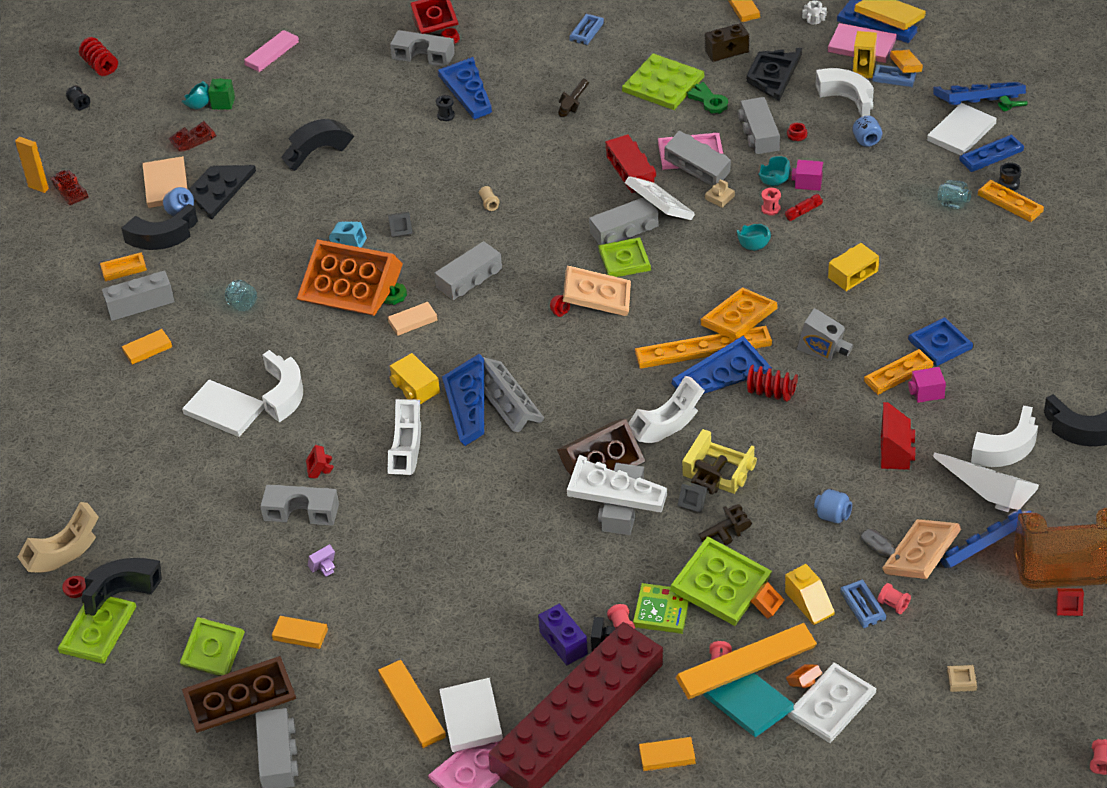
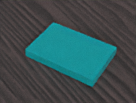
[703,673,794,738]

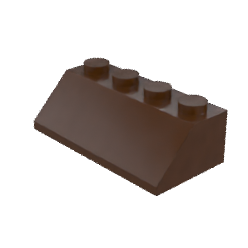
[182,656,296,733]

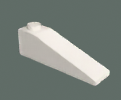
[933,452,1039,512]

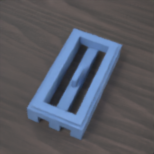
[569,14,604,45]
[873,65,916,87]
[840,580,886,628]

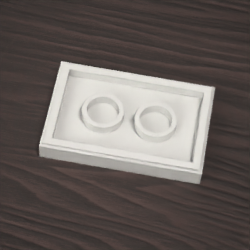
[927,103,997,155]
[625,176,695,220]
[182,380,264,437]
[788,663,876,743]
[439,678,503,752]

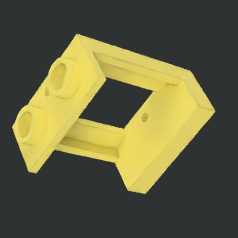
[682,429,757,494]

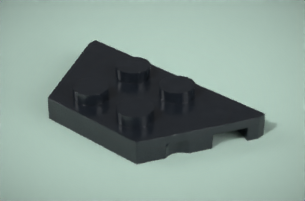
[746,48,802,101]
[188,165,256,219]

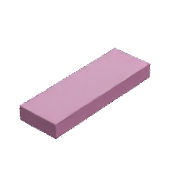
[244,30,299,72]

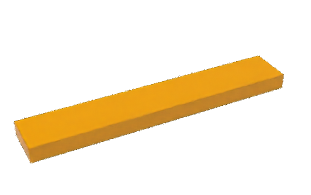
[635,326,772,369]
[676,623,817,700]

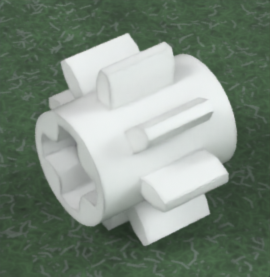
[802,1,827,24]

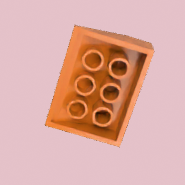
[297,239,403,316]

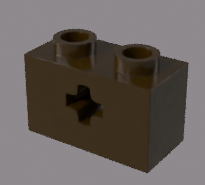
[705,23,749,62]

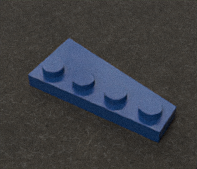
[837,0,917,43]

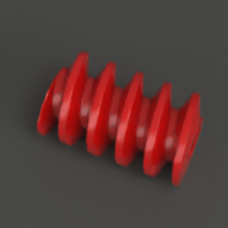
[79,37,119,76]
[747,364,798,402]

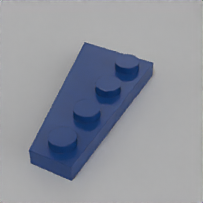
[438,57,492,119]
[933,82,1026,105]
[671,336,772,394]
[442,354,484,446]
[940,509,1035,568]

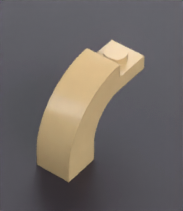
[18,502,99,572]

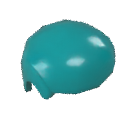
[181,81,210,110]
[758,156,791,186]
[736,224,771,251]

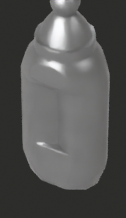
[861,529,900,560]

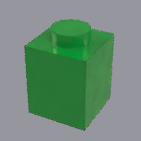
[208,78,235,110]

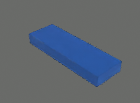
[959,135,1024,172]

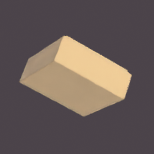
[947,665,977,692]

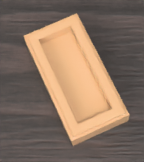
[388,302,438,336]

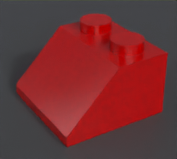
[410,0,458,34]
[881,402,915,470]

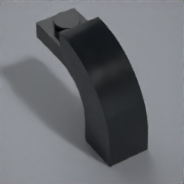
[281,119,355,171]
[121,204,198,250]
[1044,394,1107,447]
[81,558,162,616]

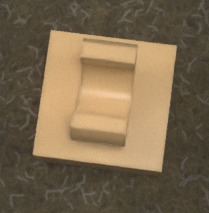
[705,179,735,207]

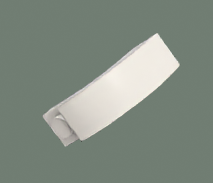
[816,68,874,117]
[262,350,303,422]
[628,376,705,443]
[388,399,421,475]
[971,405,1038,467]

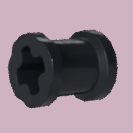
[66,85,90,111]
[435,95,455,121]

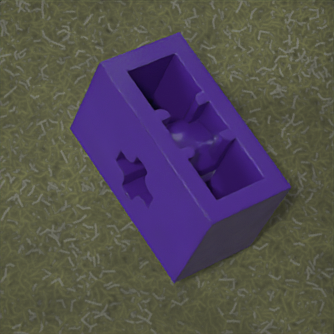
[538,603,588,666]

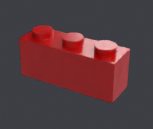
[605,134,656,193]

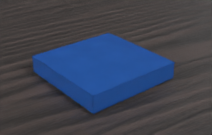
[908,317,973,367]

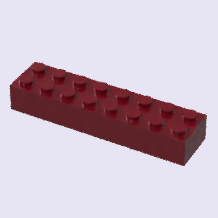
[488,622,663,788]

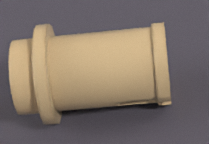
[479,186,500,211]

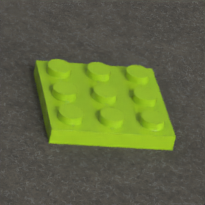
[622,54,704,110]
[670,537,772,626]

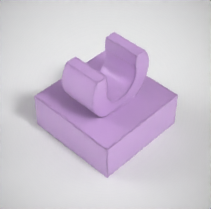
[308,544,335,577]

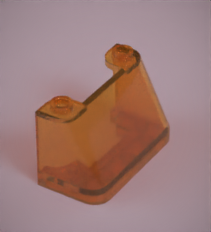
[1013,508,1107,589]

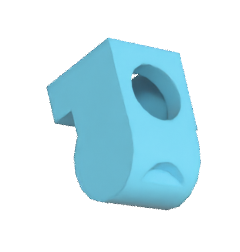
[329,222,367,248]

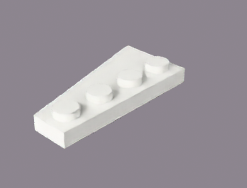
[567,455,667,513]

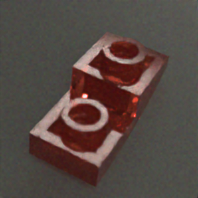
[168,121,216,151]
[50,170,88,205]

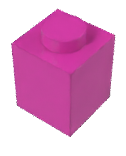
[792,160,823,191]
[908,367,946,403]

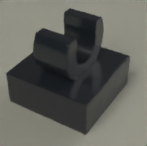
[591,617,616,651]

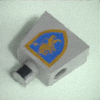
[797,308,853,361]

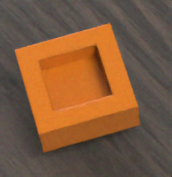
[751,582,784,619]
[786,664,822,689]

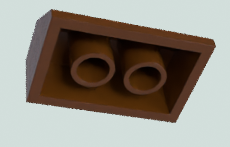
[557,419,645,476]

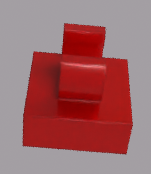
[306,445,334,479]
[1056,588,1084,616]

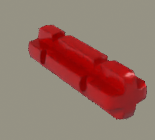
[785,194,823,221]

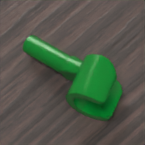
[998,95,1028,111]

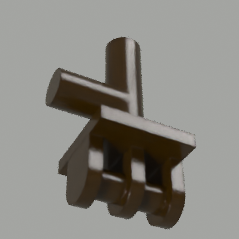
[558,79,589,117]
[691,455,727,495]
[698,504,752,545]

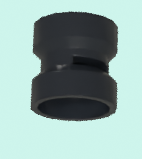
[998,162,1021,191]

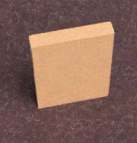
[143,156,188,208]
[563,266,631,316]
[882,519,961,579]

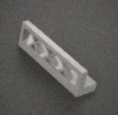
[483,357,544,432]

